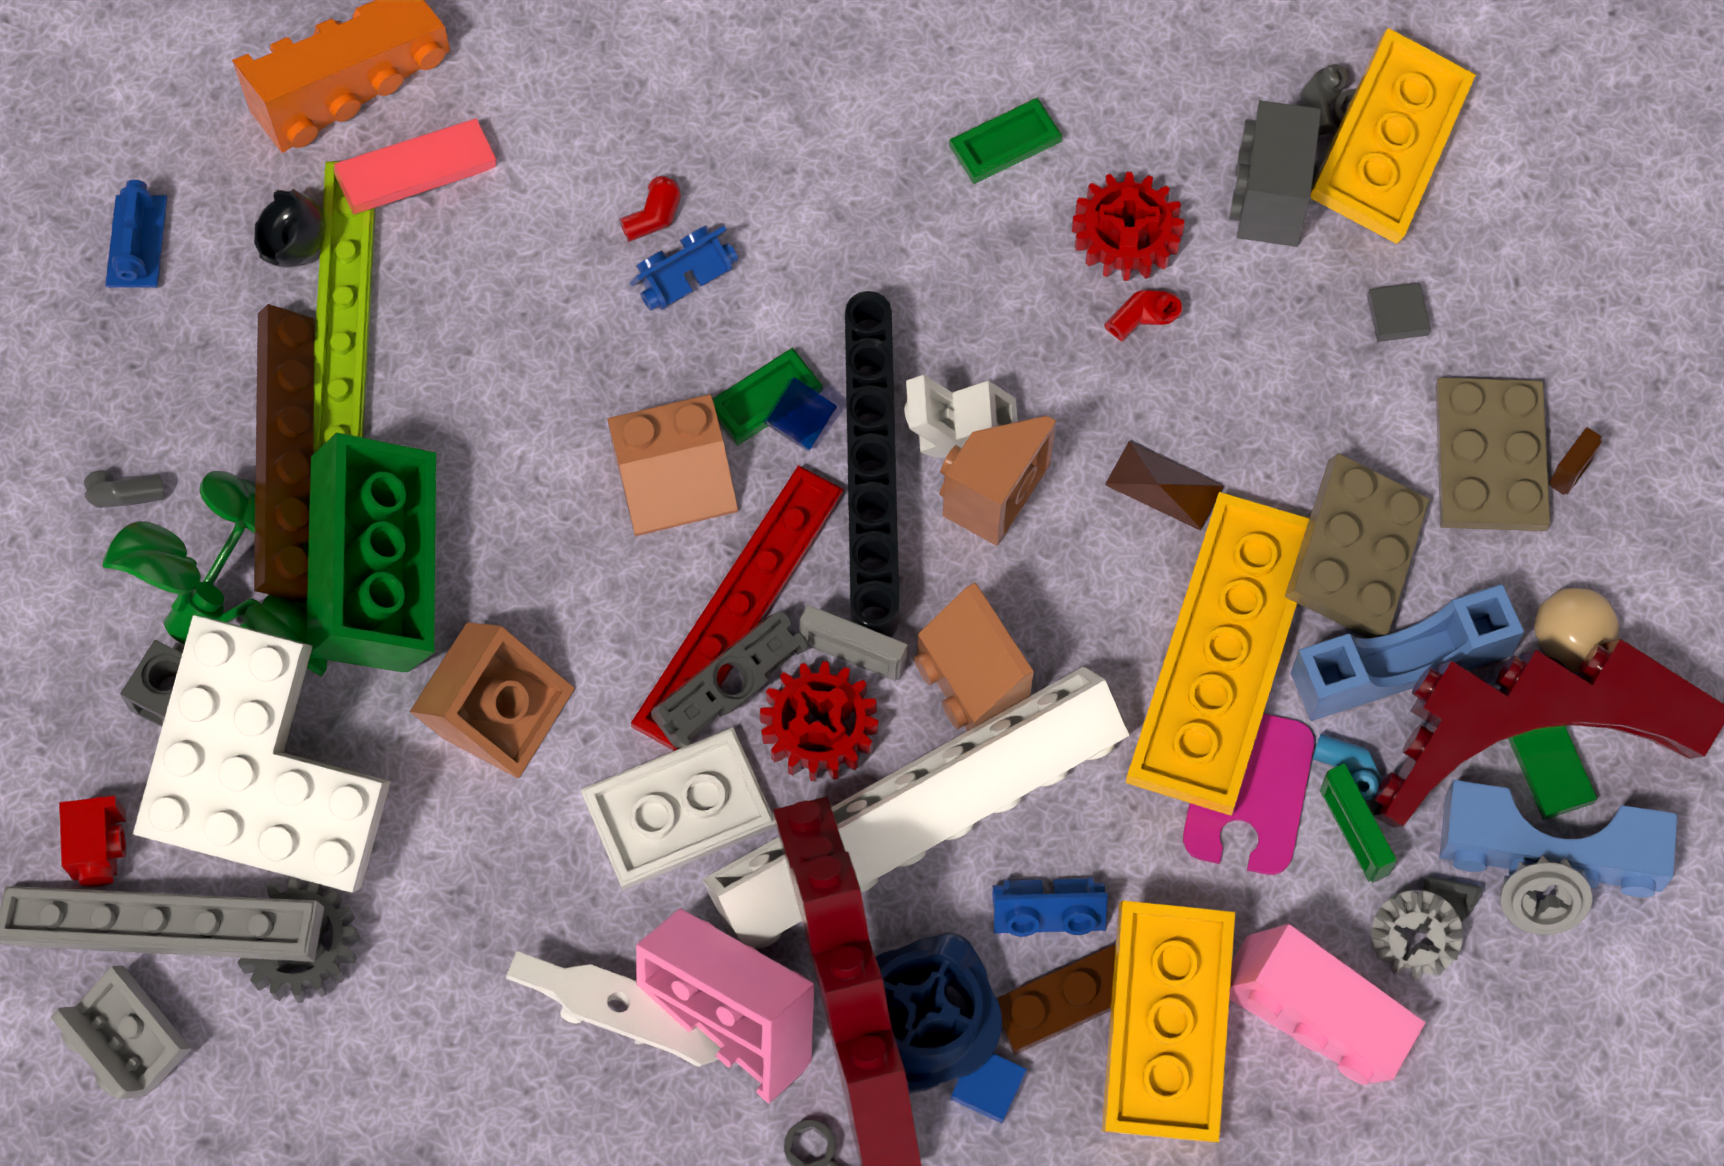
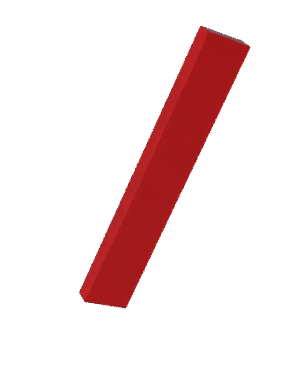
[631,465,844,751]

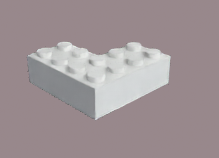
[133,615,391,893]

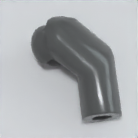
[1300,64,1348,135]
[84,470,164,508]

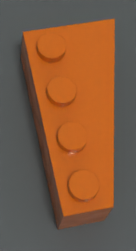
[232,0,450,153]

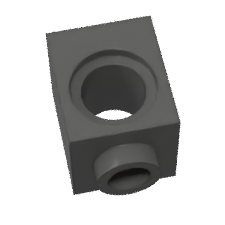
[120,640,185,727]

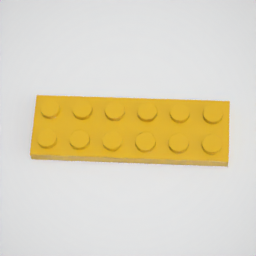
[1126,492,1310,816]

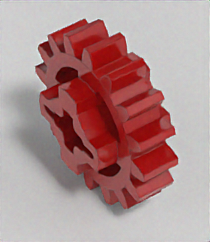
[1071,171,1185,281]
[760,661,878,782]

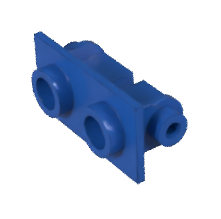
[105,180,167,288]
[629,225,738,311]
[992,877,1108,937]

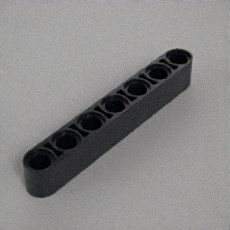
[845,291,899,638]

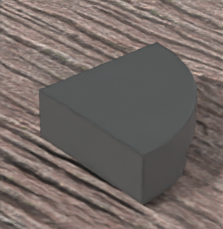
[1417,876,1482,934]

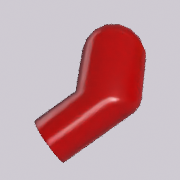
[619,176,681,242]
[1104,290,1183,342]

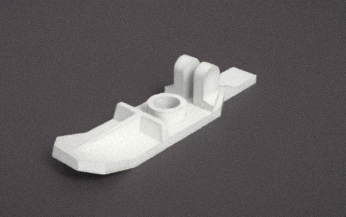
[506,951,721,1067]

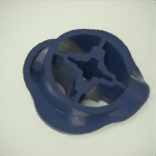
[875,932,1002,1094]

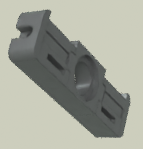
[651,611,807,748]

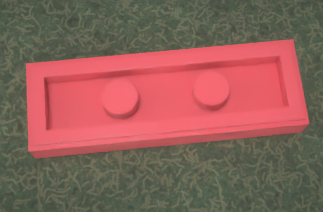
[334,118,496,215]

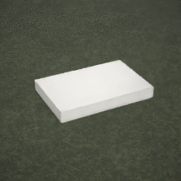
[580,727,776,891]

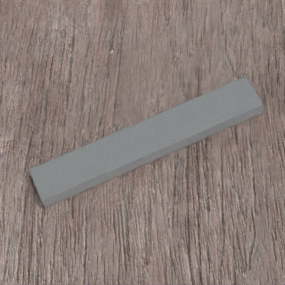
[0,886,324,962]

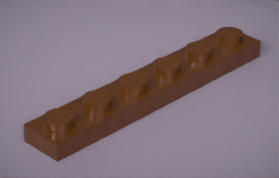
[254,304,314,603]

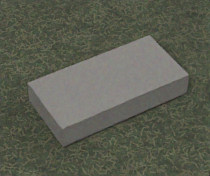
[799,604,907,681]

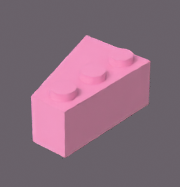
[636,908,814,1104]
[1229,924,1426,1085]

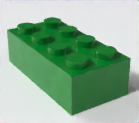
[306,432,436,672]

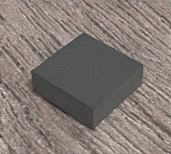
[1367,283,1431,342]

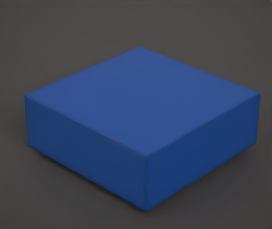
[950,1054,1027,1124]

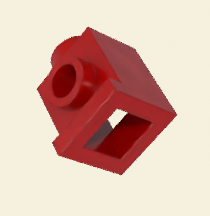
[59,795,127,887]

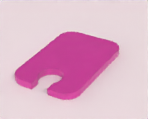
[1183,713,1314,875]

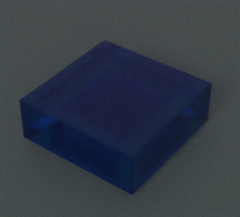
[763,377,837,451]

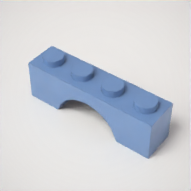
[1290,584,1524,721]
[1439,780,1677,898]

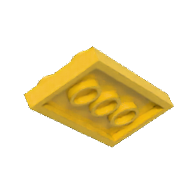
[1310,28,1476,244]
[1101,900,1235,1143]

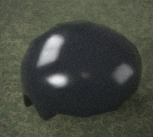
[254,189,326,268]

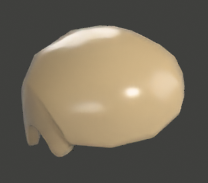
[1534,588,1620,673]

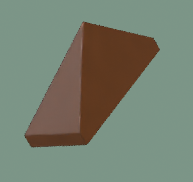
[1105,441,1224,531]

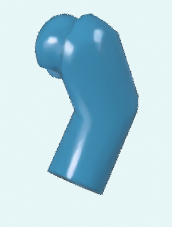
[1312,734,1382,800]

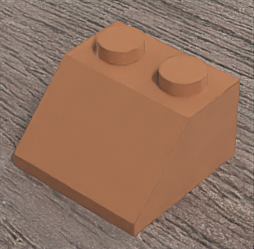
[607,394,738,536]
[939,416,1056,546]
[914,582,1034,731]
[409,622,575,778]

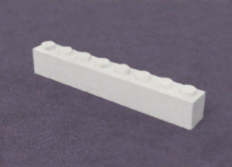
[702,666,1129,949]

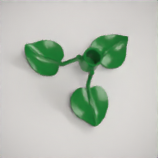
[102,471,327,677]

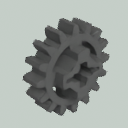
[237,878,360,1003]

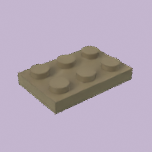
[1435,378,1550,531]
[1285,453,1429,638]

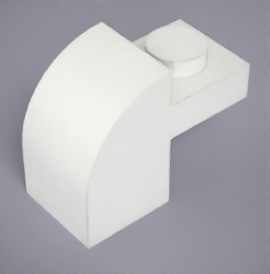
[904,374,1018,458]

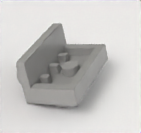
[51,966,192,1100]

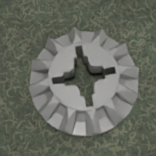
[1500,855,1592,935]
[1371,890,1463,981]

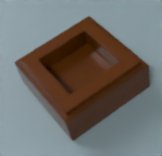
[1549,427,1603,495]

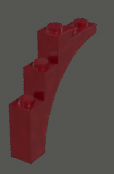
[1373,639,1724,828]
[773,796,922,1166]

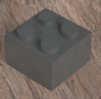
[1229,100,1321,247]

